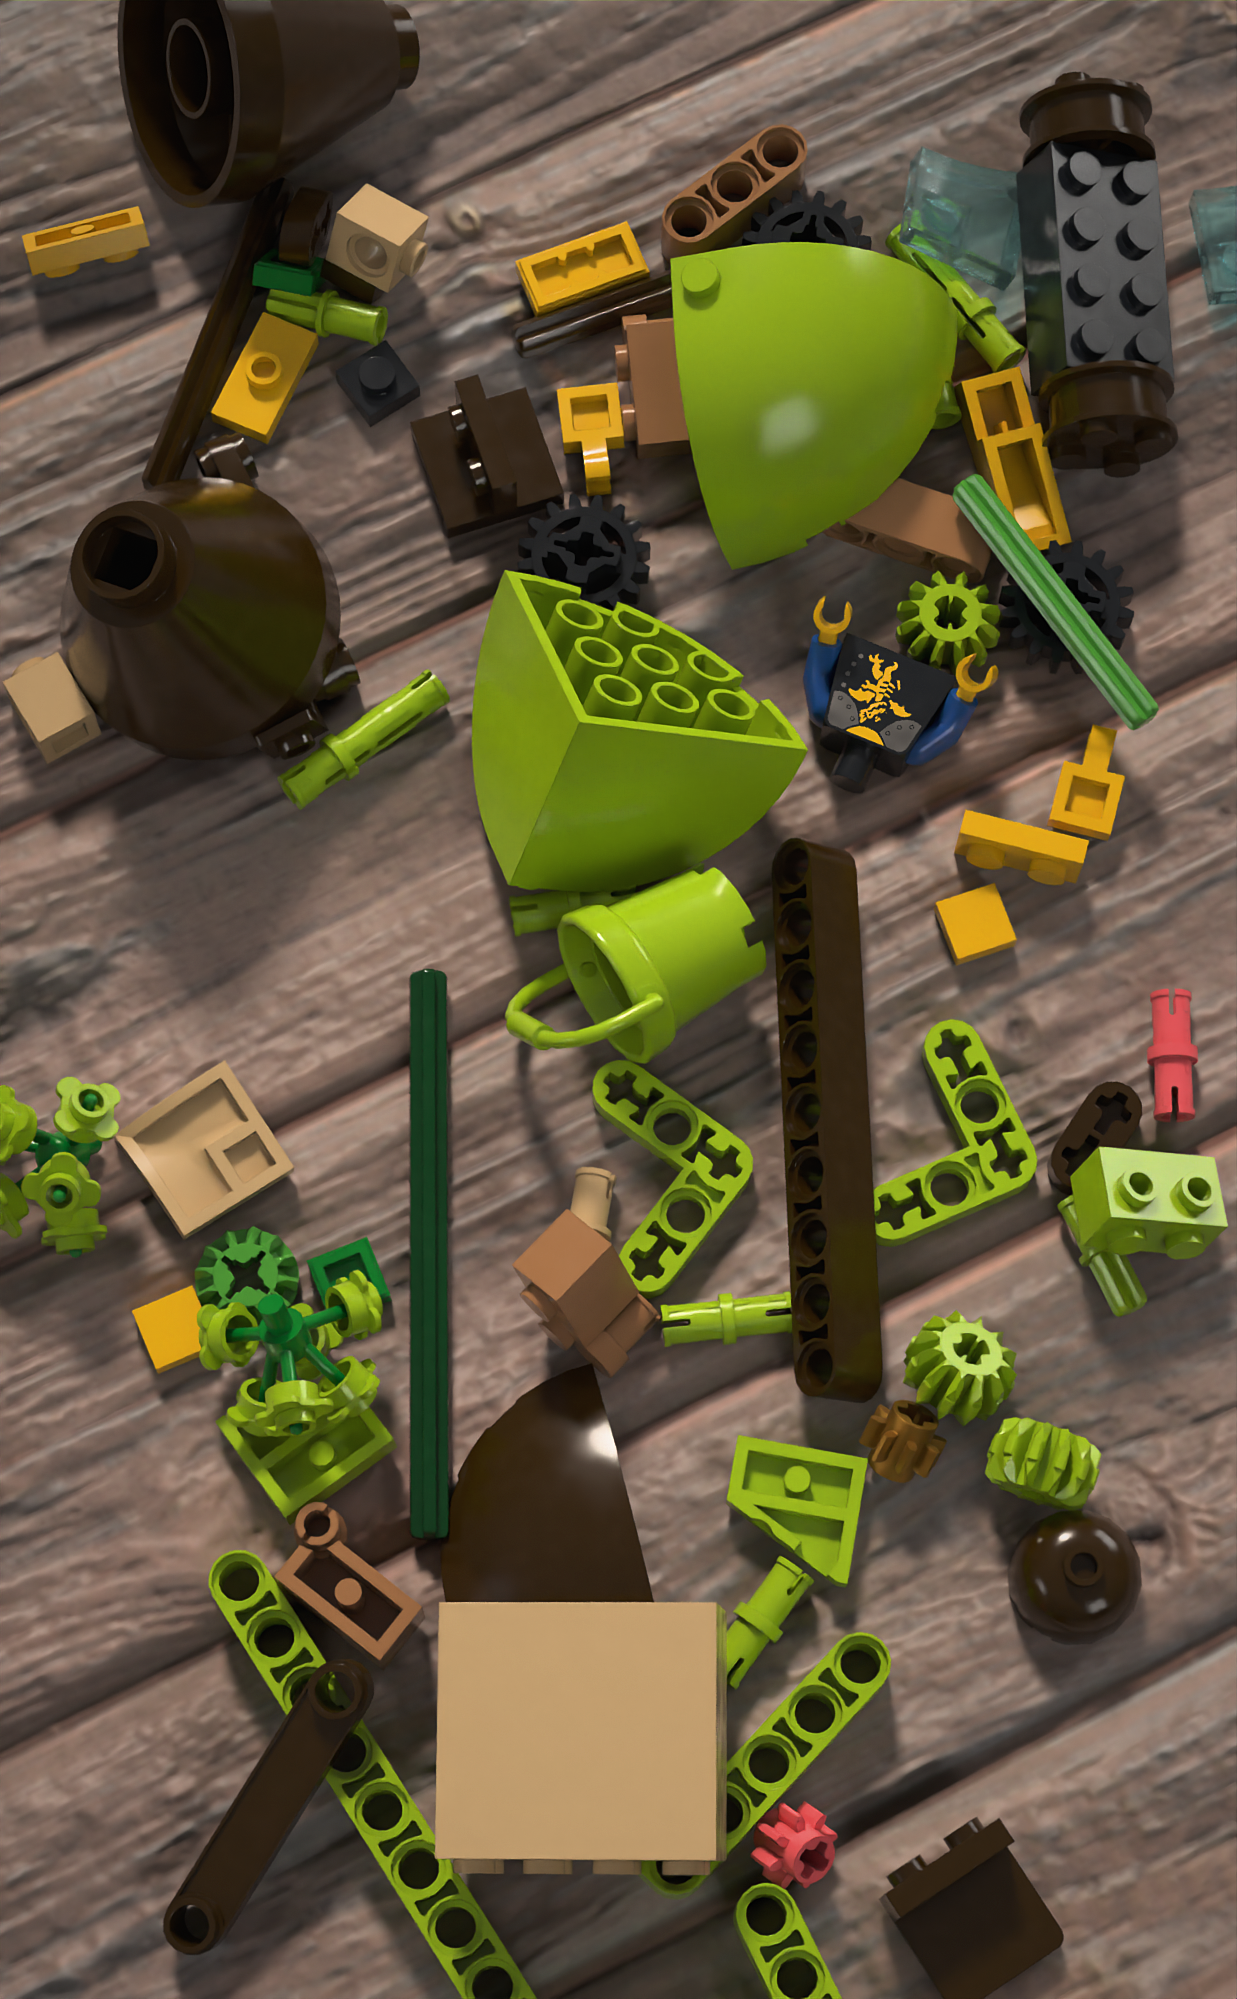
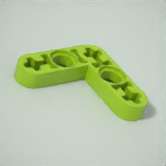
[873,1019,1038,1247]
[592,1060,753,1299]

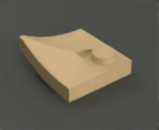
[114,1060,295,1240]

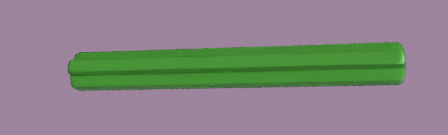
[952,474,1159,730]

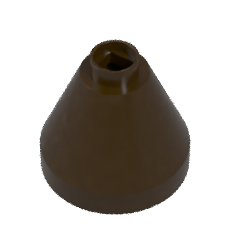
[117,0,420,208]
[60,477,341,760]

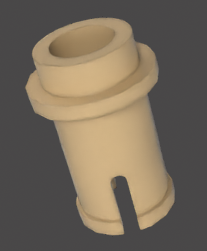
[570,1167,617,1241]

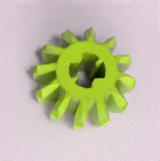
[895,570,1000,677]
[903,1310,1017,1427]
[985,1417,1102,1511]

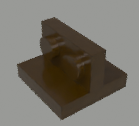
[410,374,564,539]

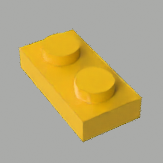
[22,206,150,278]
[954,809,1089,885]

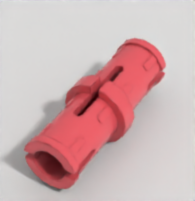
[1147,988,1198,1122]

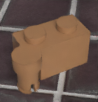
[614,314,692,459]
[512,1209,662,1378]
[274,1502,425,1671]

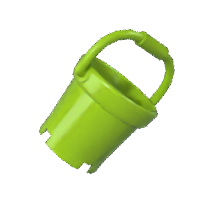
[505,863,767,1064]

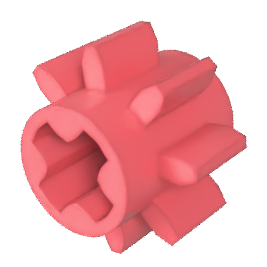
[750,1801,838,1889]

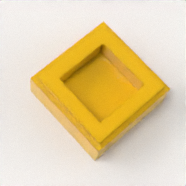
[934,883,1017,966]
[132,1285,201,1374]

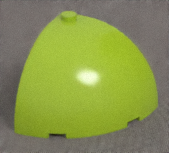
[670,242,957,570]
[472,570,808,892]

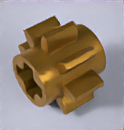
[859,1400,947,1483]

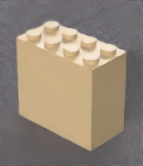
[435,1602,727,1875]

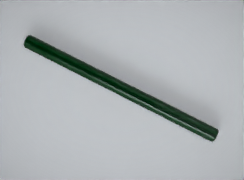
[409,969,449,1541]

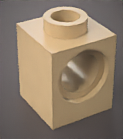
[326,183,429,293]
[3,652,101,764]

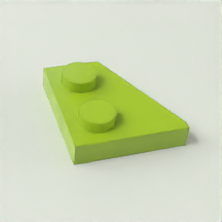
[215,1407,397,1525]
[726,1435,868,1588]

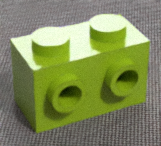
[1070,1146,1228,1259]

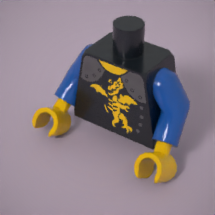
[803,596,999,794]

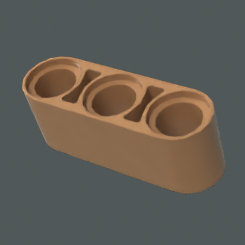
[661,124,808,265]
[822,478,993,583]

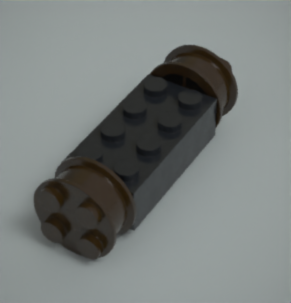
[1016,72,1178,478]

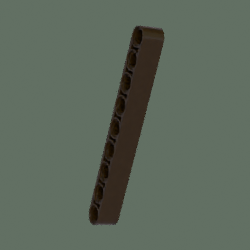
[771,838,883,1403]

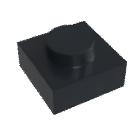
[335,340,421,427]

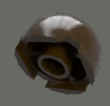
[1007,1510,1142,1645]

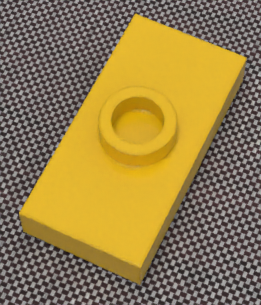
[515,221,650,317]
[211,312,319,444]

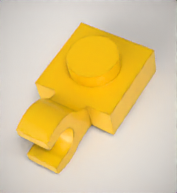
[557,382,625,496]
[1047,724,1125,841]

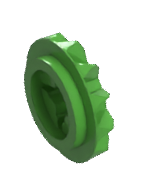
[195,1226,299,1327]

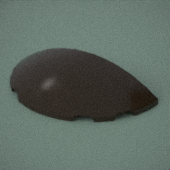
[440,1363,654,1602]

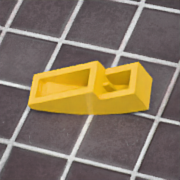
[954,366,1072,551]

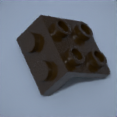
[879,1817,1064,1999]

